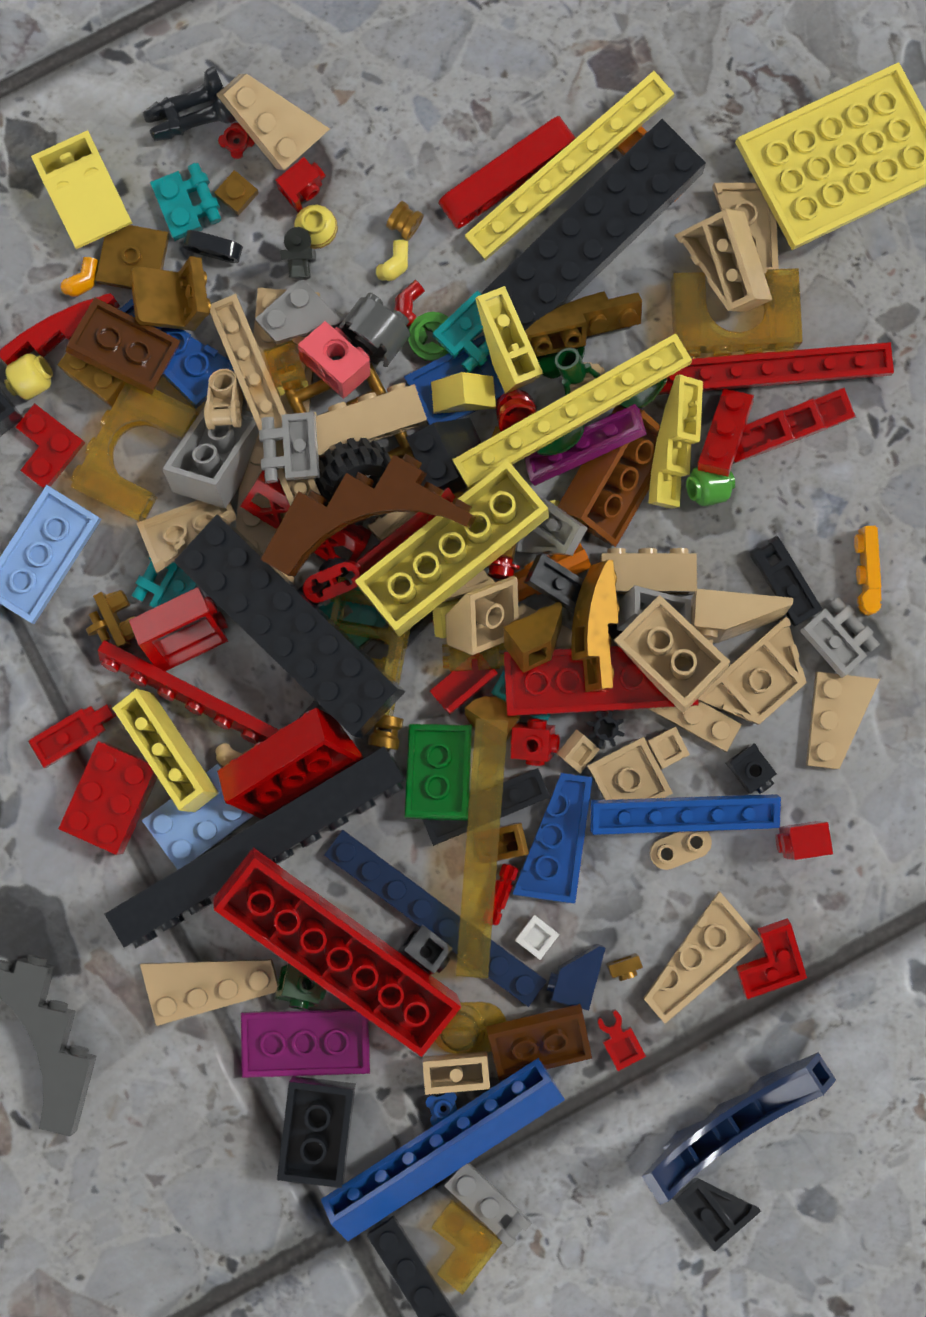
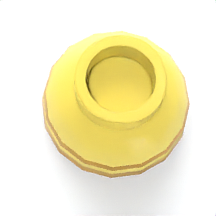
[294,204,338,249]

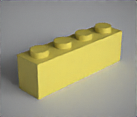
[113,689,219,812]

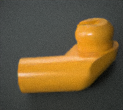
[61,257,99,297]

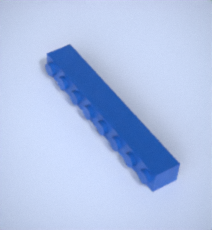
[321,1058,565,1241]

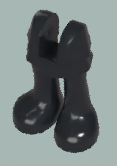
[143,66,237,141]

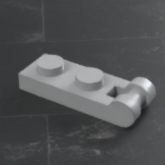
[444,1163,532,1248]

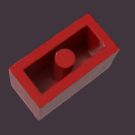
[775,821,833,860]

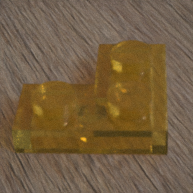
[432,1199,502,1295]

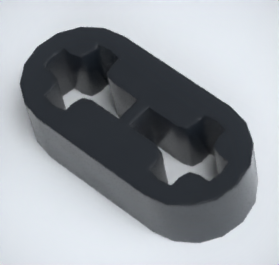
[183,230,243,263]

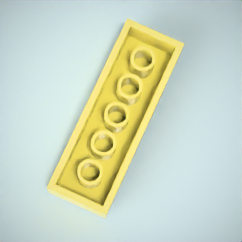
[355,460,549,637]

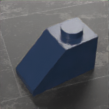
[546,944,606,1011]

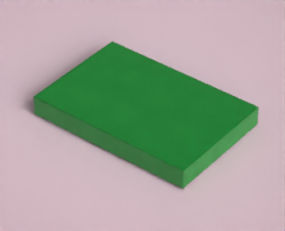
[404,724,472,821]

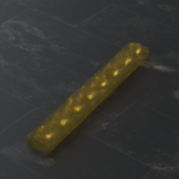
[456,718,508,979]

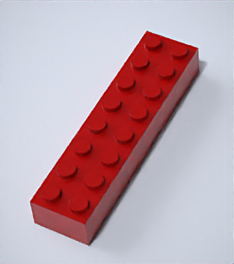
[213,847,462,1057]

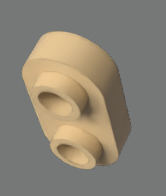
[649,831,712,870]

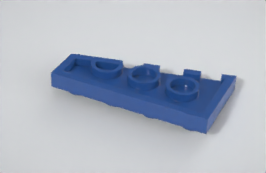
[119,298,235,409]

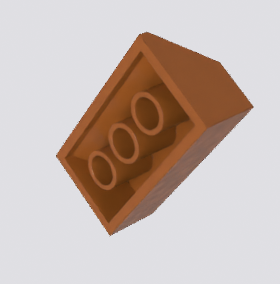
[557,405,660,547]

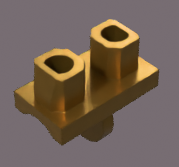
[86,590,135,649]

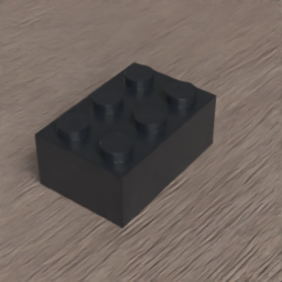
[277,1076,356,1188]

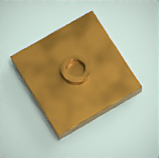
[95,225,170,290]

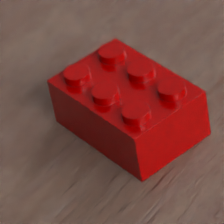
[58,741,158,855]

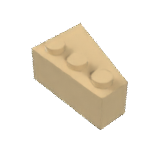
[674,209,773,312]

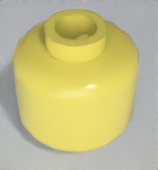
[4,353,53,400]

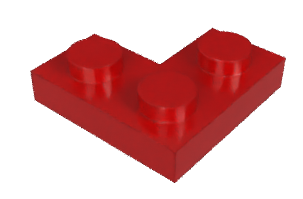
[15,403,85,489]
[736,918,807,1000]

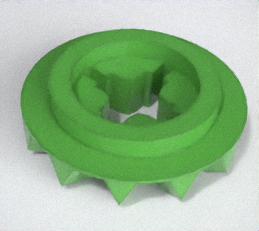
[408,312,449,361]

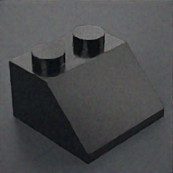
[406,417,482,494]

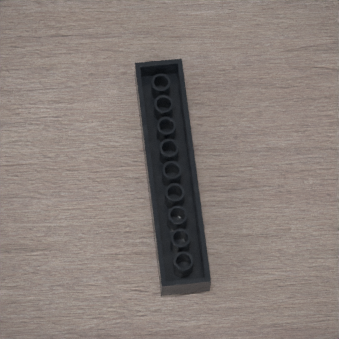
[104,746,406,949]

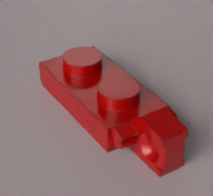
[28,704,117,768]

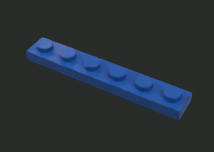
[590,794,781,835]

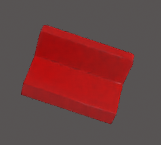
[429,653,498,715]

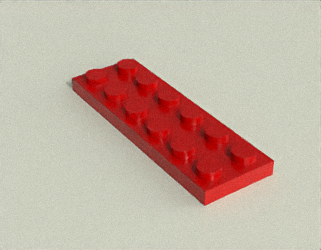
[504,646,699,716]

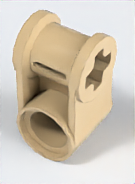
[204,369,244,430]

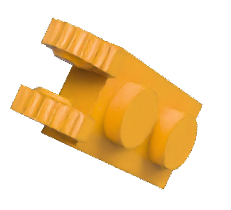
[854,525,882,616]

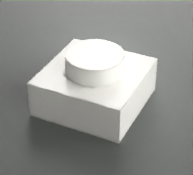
[515,915,560,960]

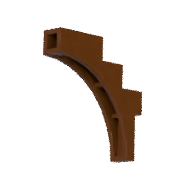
[260,454,476,577]

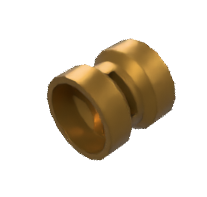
[368,715,404,750]

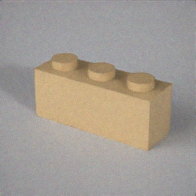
[600,548,697,595]

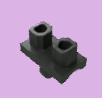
[280,227,316,279]

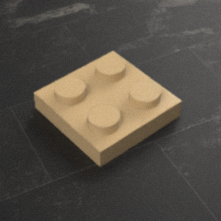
[587,737,673,800]

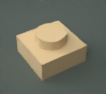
[646,726,690,769]
[557,729,600,774]

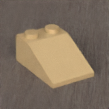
[691,589,793,644]
[614,595,730,713]

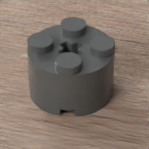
[338,293,410,367]

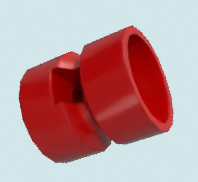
[496,389,537,432]

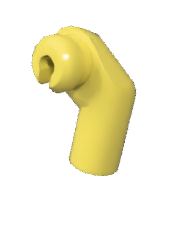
[376,240,408,281]

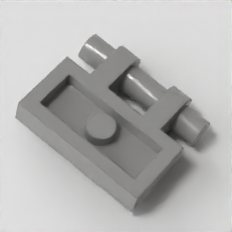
[259,412,320,483]
[800,597,880,678]

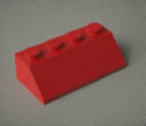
[217,708,363,819]

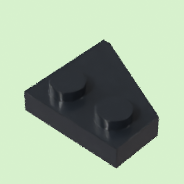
[672,1178,761,1252]

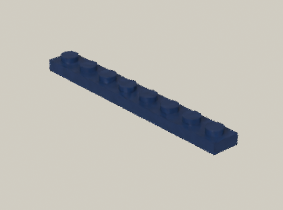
[324,830,547,1007]

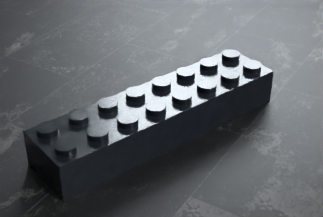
[481,119,706,330]
[174,515,406,739]

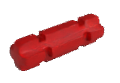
[483,863,518,926]

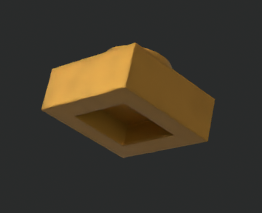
[214,170,259,216]
[606,953,643,981]

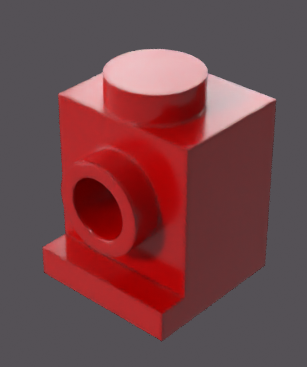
[275,157,326,213]

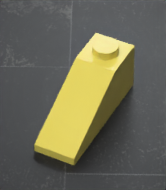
[475,286,543,394]

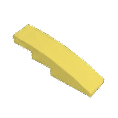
[648,375,703,509]

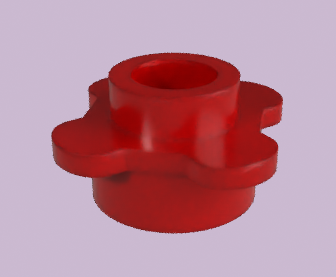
[218,122,255,159]
[487,556,520,580]

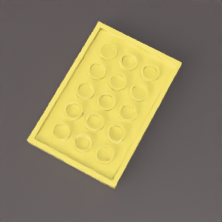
[735,62,926,250]

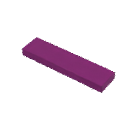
[524,404,647,486]

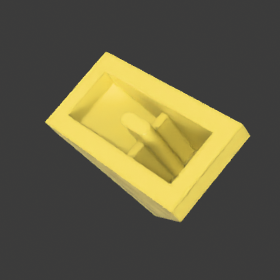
[431,372,496,414]

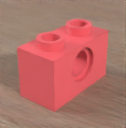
[298,321,370,399]

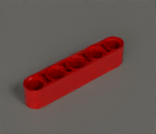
[438,116,576,229]

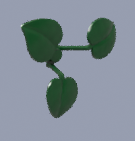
[536,346,667,455]

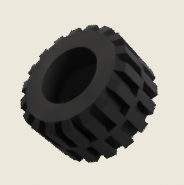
[316,438,391,526]

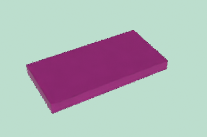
[241,1008,370,1078]

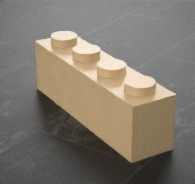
[314,383,427,460]

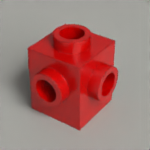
[511,719,560,766]

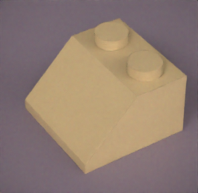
[445,576,519,655]

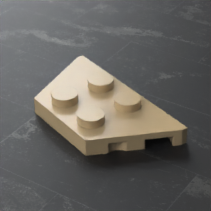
[698,617,807,725]

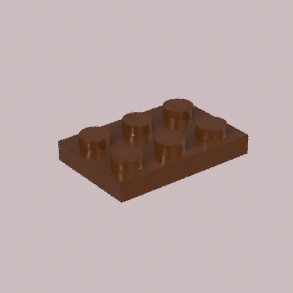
[65,298,180,395]
[486,1004,592,1081]

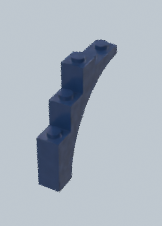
[642,1052,836,1205]

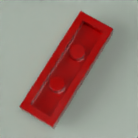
[698,389,754,477]

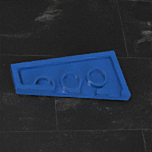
[512,773,593,904]

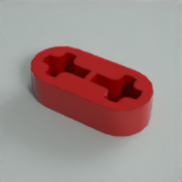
[303,561,363,603]

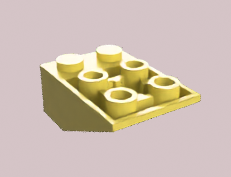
[31,130,133,249]

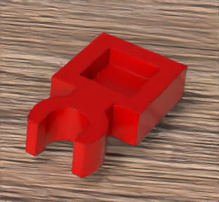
[597,1009,646,1071]

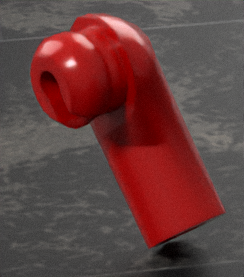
[394,280,425,326]

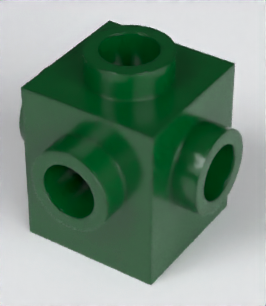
[275,963,327,1011]

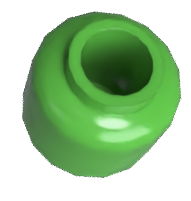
[686,467,735,506]

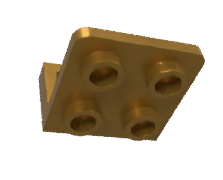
[130,256,211,331]

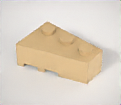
[216,74,330,170]

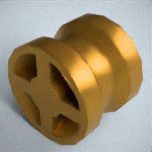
[386,201,424,241]

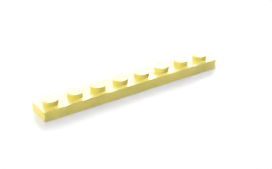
[465,71,674,261]
[452,333,692,489]

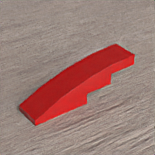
[0,293,120,365]
[734,388,856,463]

